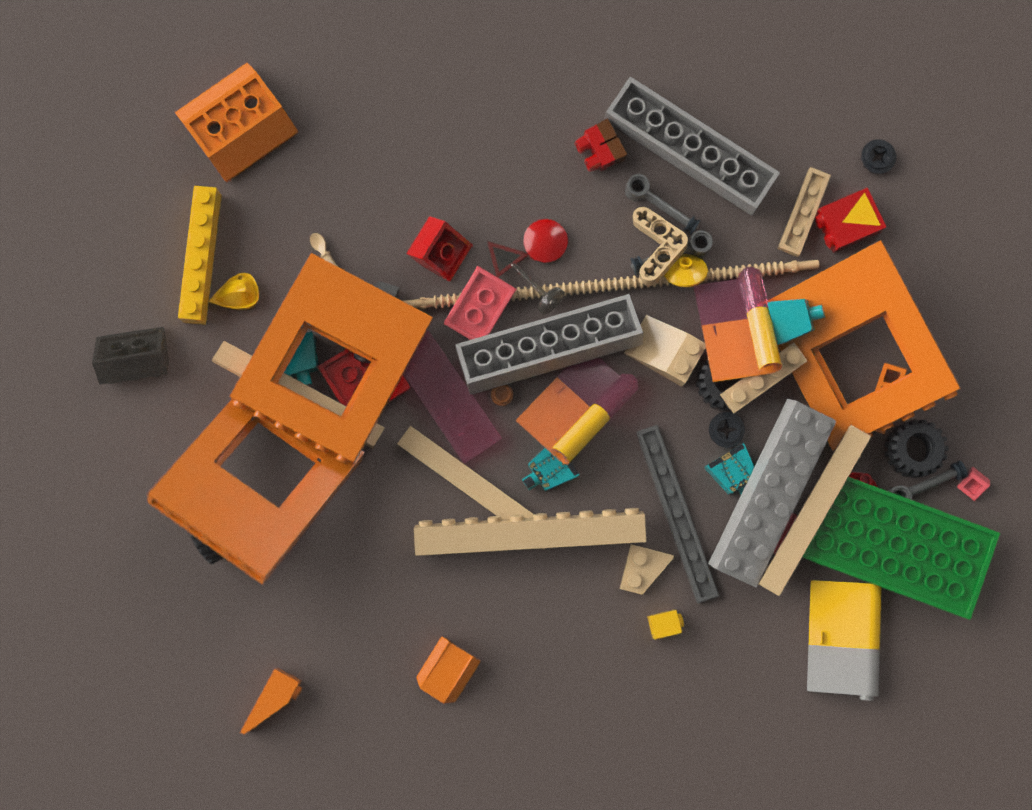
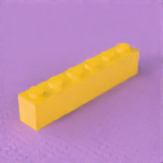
[178,186,221,325]

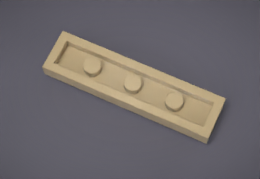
[778,167,831,257]
[720,343,807,413]

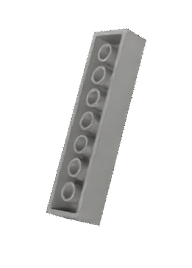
[604,77,780,216]
[455,294,643,395]
[708,399,836,587]

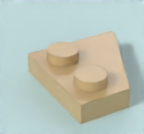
[620,544,674,595]

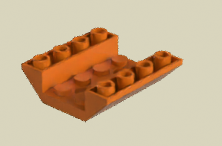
[175,63,299,183]

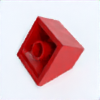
[406,216,473,282]

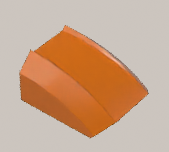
[416,636,481,704]

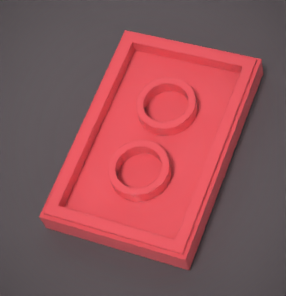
[443,266,516,340]

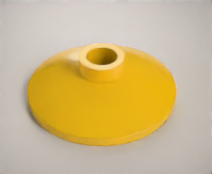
[664,254,708,287]

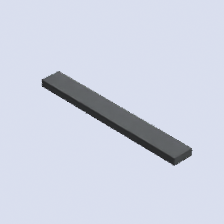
[636,424,719,604]

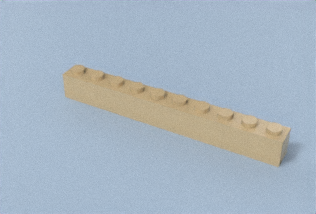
[414,508,646,556]

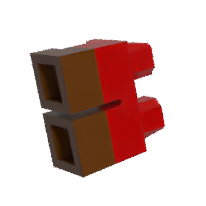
[575,118,627,172]

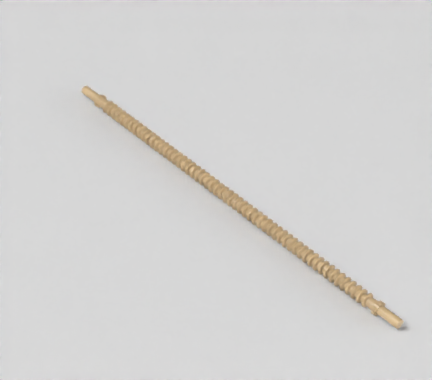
[403,260,819,310]

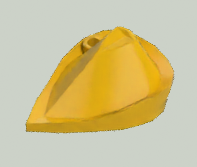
[209,273,259,310]

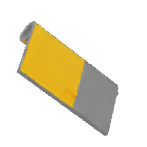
[807,580,882,701]

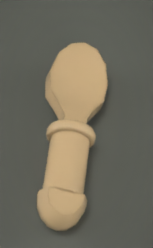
[310,233,339,267]

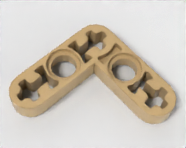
[633,207,688,286]

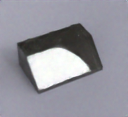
[92,326,169,385]

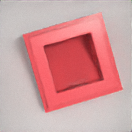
[957,467,990,501]

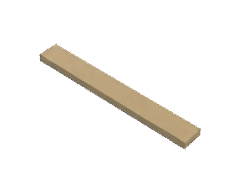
[212,341,385,448]
[758,425,871,596]
[397,426,546,550]

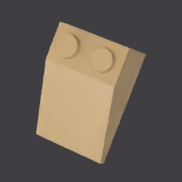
[624,315,706,387]

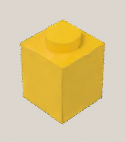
[647,610,684,639]

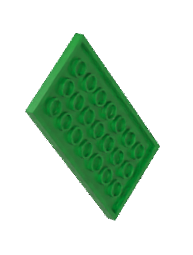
[802,477,1000,620]

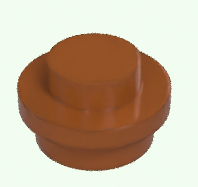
[491,384,513,406]

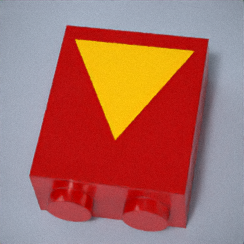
[815,187,887,253]

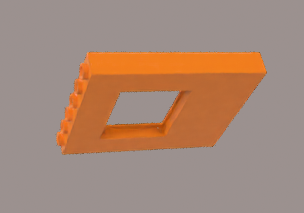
[757,240,961,450]
[230,253,433,465]
[147,399,365,585]

